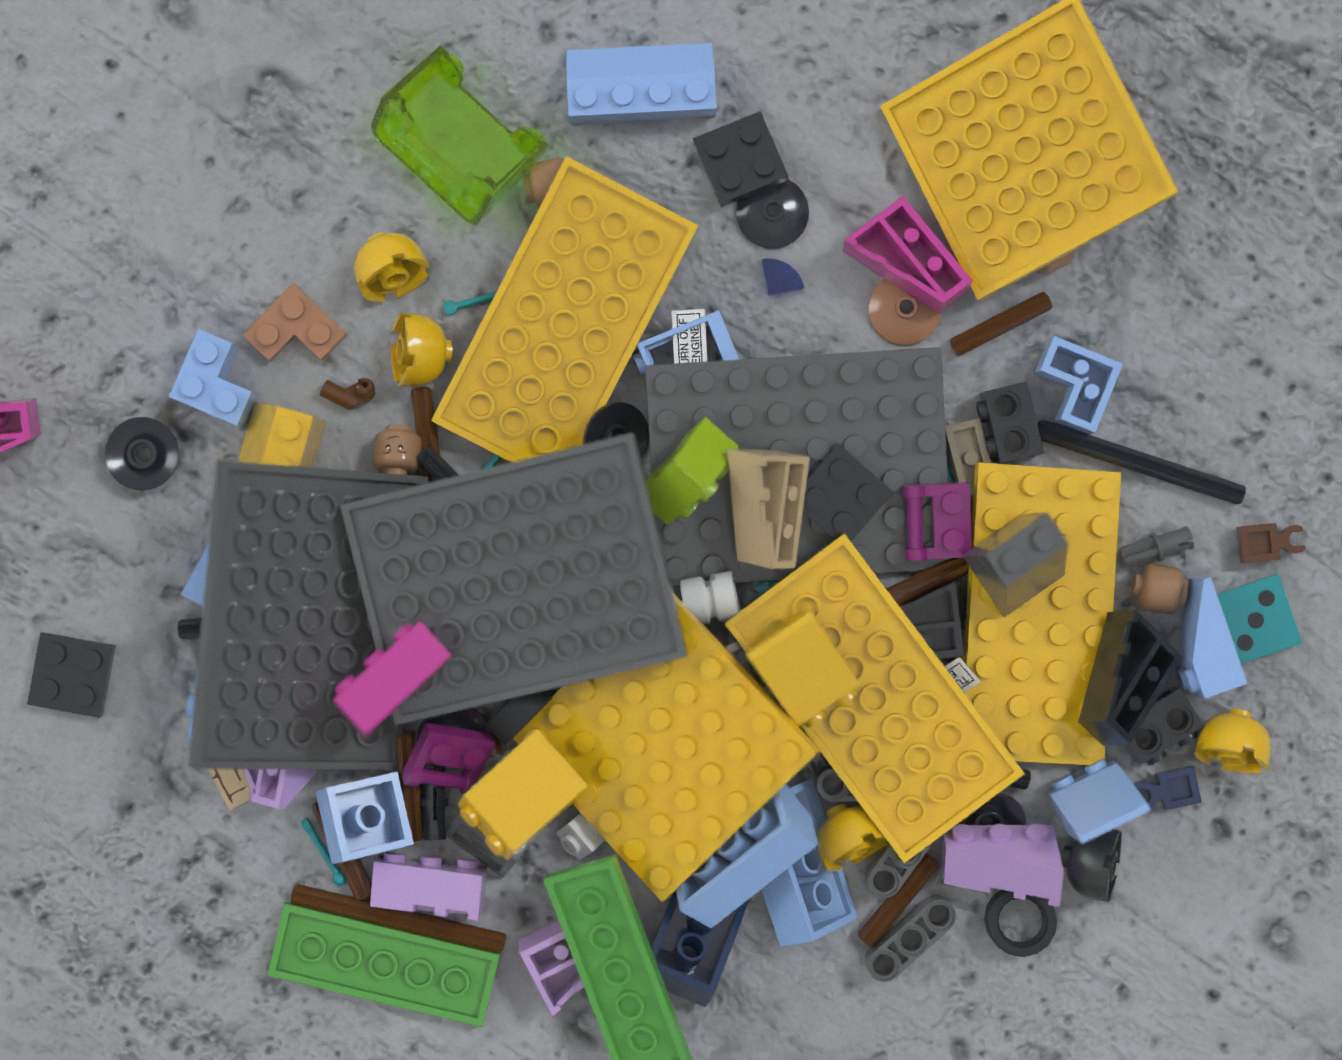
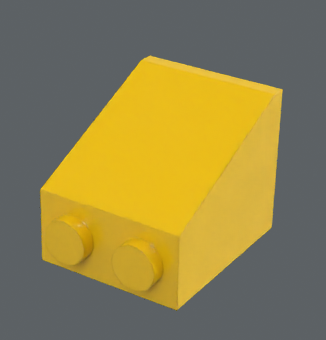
[238,402,326,467]
[745,607,860,728]
[457,729,588,860]

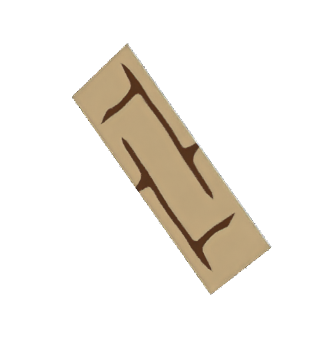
[207,769,251,811]

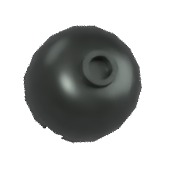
[1061,828,1122,902]

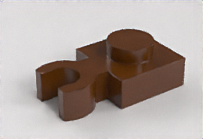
[1236,523,1305,563]

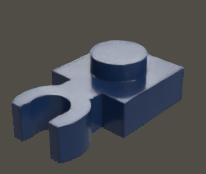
[1133,765,1202,810]

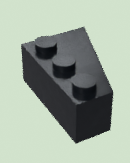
[899,581,964,659]
[1078,609,1183,745]

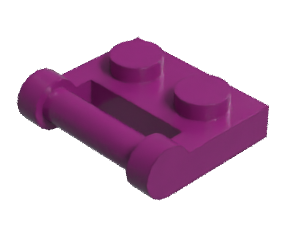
[903,482,972,561]
[403,723,496,794]

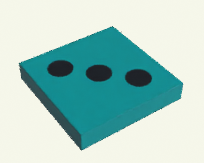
[1217,574,1302,664]

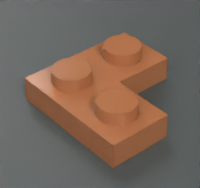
[242,283,348,362]

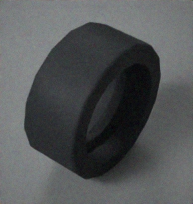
[485,689,554,745]
[984,889,1057,957]

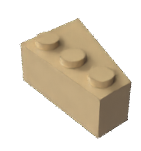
[727,449,810,569]

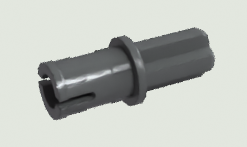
[1119,526,1194,568]

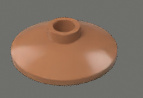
[868,279,941,345]

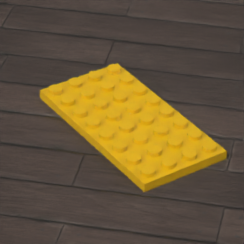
[431,156,699,462]
[964,462,1121,765]
[724,533,1025,863]

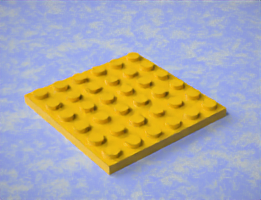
[880,0,1180,301]
[513,593,820,902]

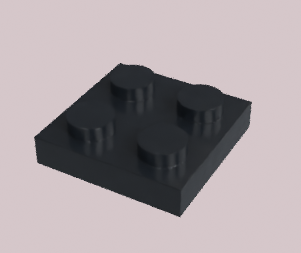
[693,111,789,208]
[803,443,894,542]
[27,632,116,718]

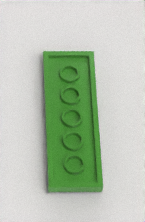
[543,854,693,1060]
[267,902,501,1027]

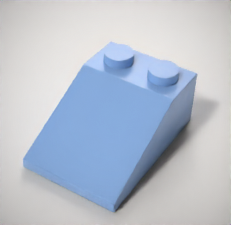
[1176,577,1247,698]
[1045,758,1150,843]

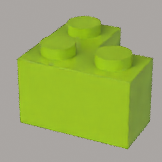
[646,417,739,526]

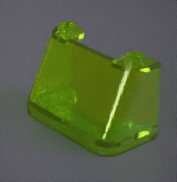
[371,45,549,225]

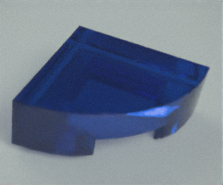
[761,258,804,296]

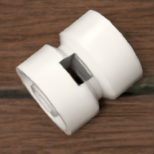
[680,570,740,625]

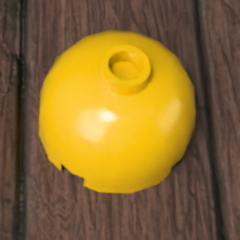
[353,232,430,302]
[391,313,453,387]
[1194,709,1272,774]
[816,803,887,872]

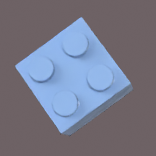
[315,772,414,864]

